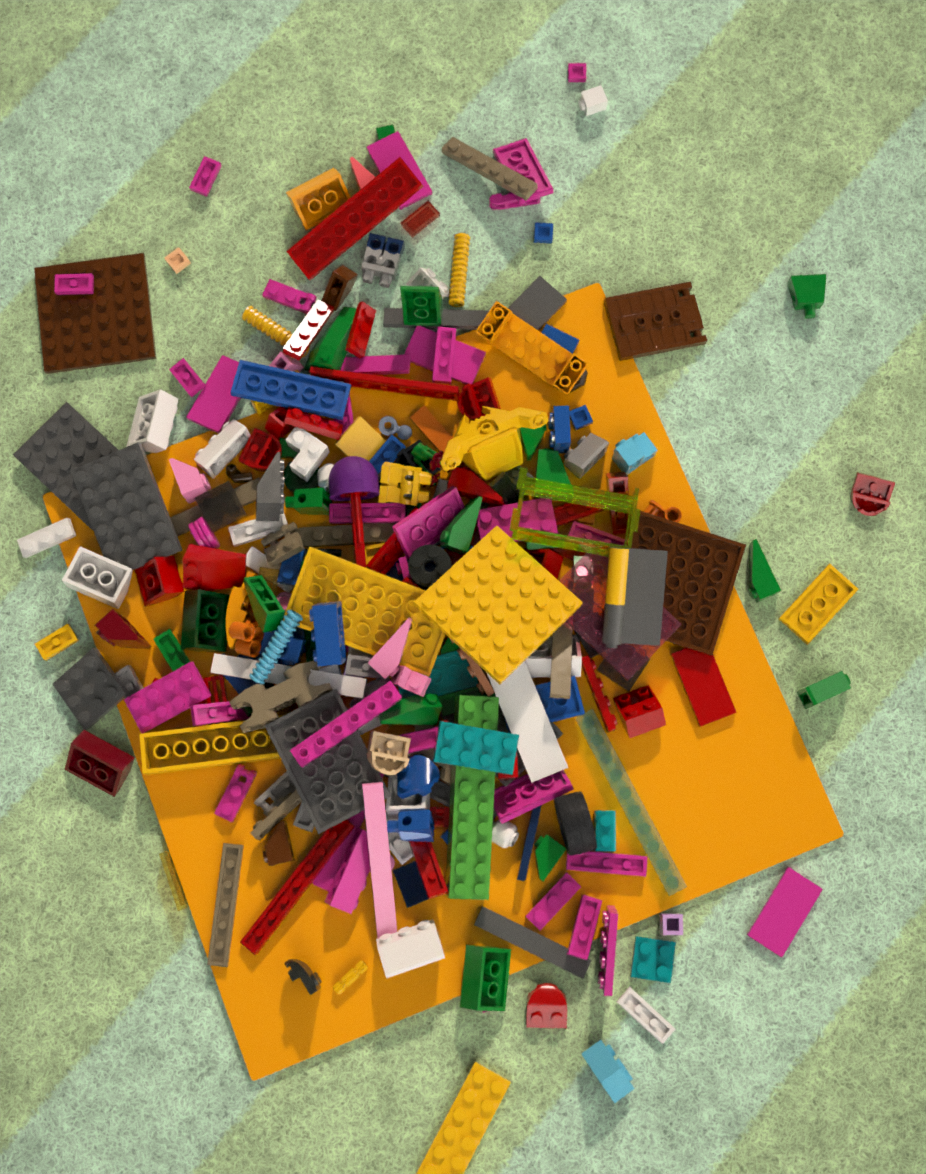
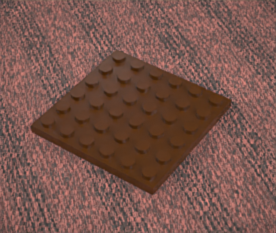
[34,253,157,374]
[600,509,746,656]

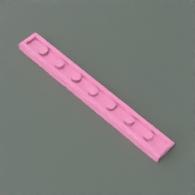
[362,782,397,939]

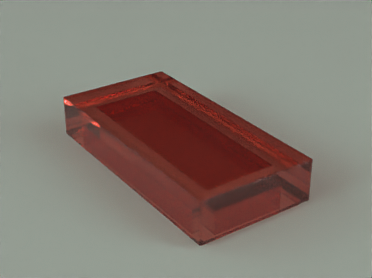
[401,200,440,238]

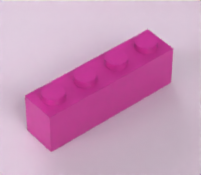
[325,827,371,914]

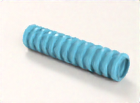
[249,610,303,684]

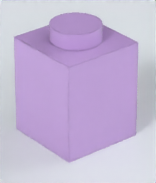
[659,913,683,935]

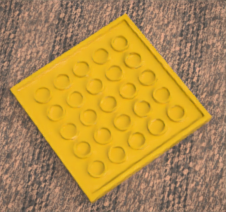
[414,526,583,684]

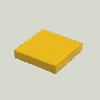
[334,416,386,461]

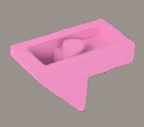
[390,665,431,697]

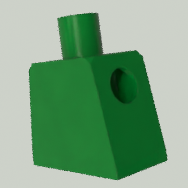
[787,274,826,319]
[285,488,332,515]

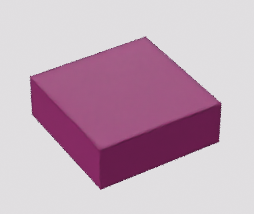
[568,63,586,82]

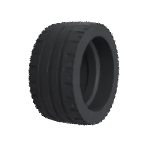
[554,791,597,856]

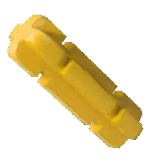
[333,960,368,994]

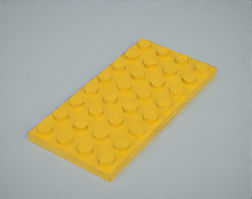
[283,547,446,677]

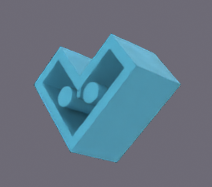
[612,432,658,475]
[581,1040,634,1103]

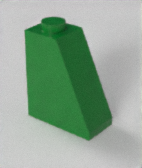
[534,448,574,502]
[797,671,851,709]

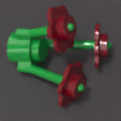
[411,442,459,487]

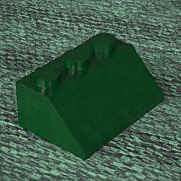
[181,589,230,652]

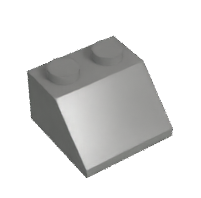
[563,433,609,479]

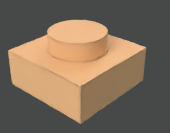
[164,247,191,274]

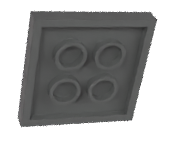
[53,648,129,730]

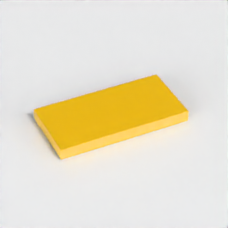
[778,564,858,645]

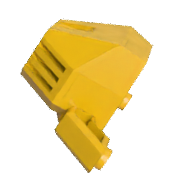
[440,406,549,481]

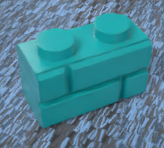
[594,811,616,851]

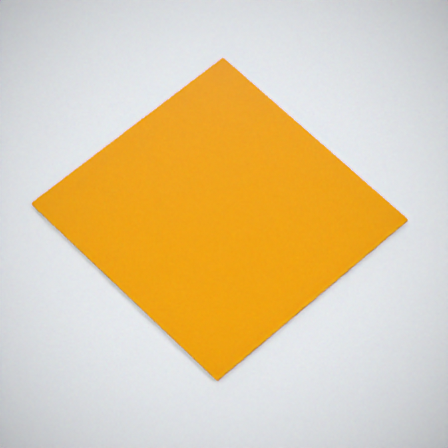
[43,283,844,1081]

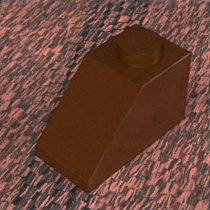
[321,265,358,311]
[263,821,295,866]

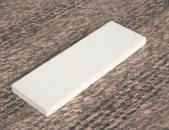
[486,661,568,783]

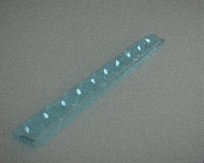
[575,709,687,896]

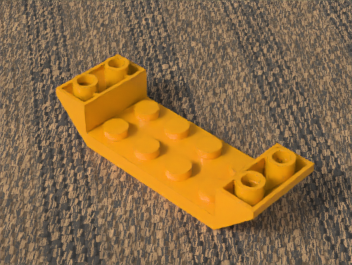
[475,301,589,395]

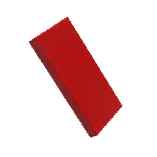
[670,648,737,727]

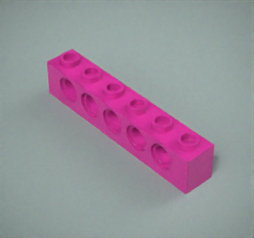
[290,681,402,768]

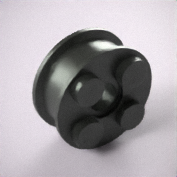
[408,545,452,589]

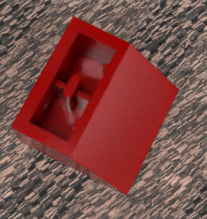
[613,685,666,738]

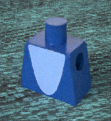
[387,810,434,842]

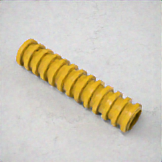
[448,233,470,307]
[242,306,310,358]

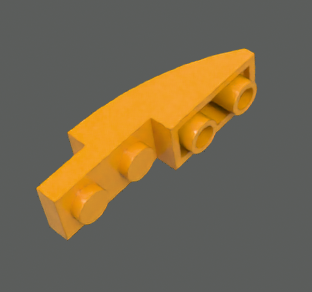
[226,571,257,650]

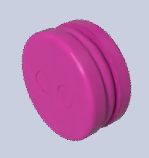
[188,517,220,549]

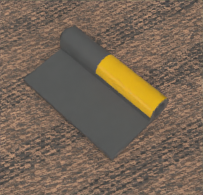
[602,547,668,648]

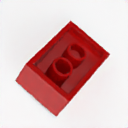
[183,544,247,591]

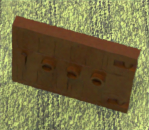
[604,281,708,361]

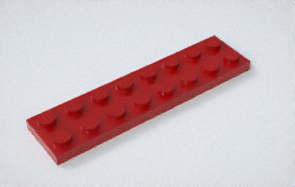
[286,157,424,281]

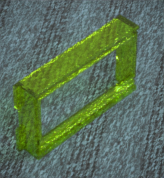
[509,467,640,557]

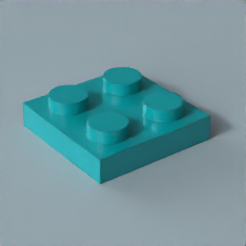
[630,936,676,983]

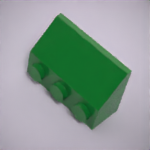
[460,945,511,1011]

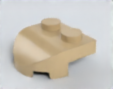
[367,731,411,775]

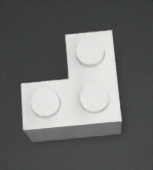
[285,427,330,482]

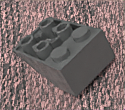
[256,452,285,521]

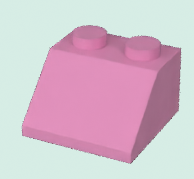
[169,458,211,504]

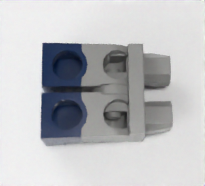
[361,233,405,288]

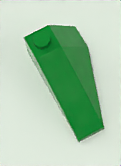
[304,307,356,371]

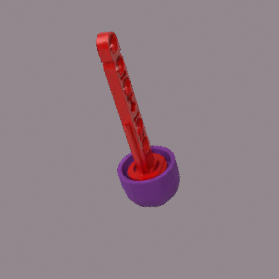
[328,456,380,568]

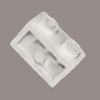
[406,268,450,299]

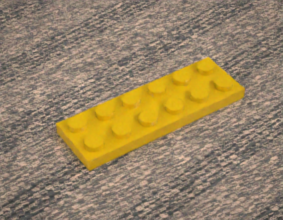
[416,1061,511,1174]

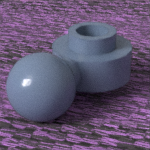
[378,416,412,440]

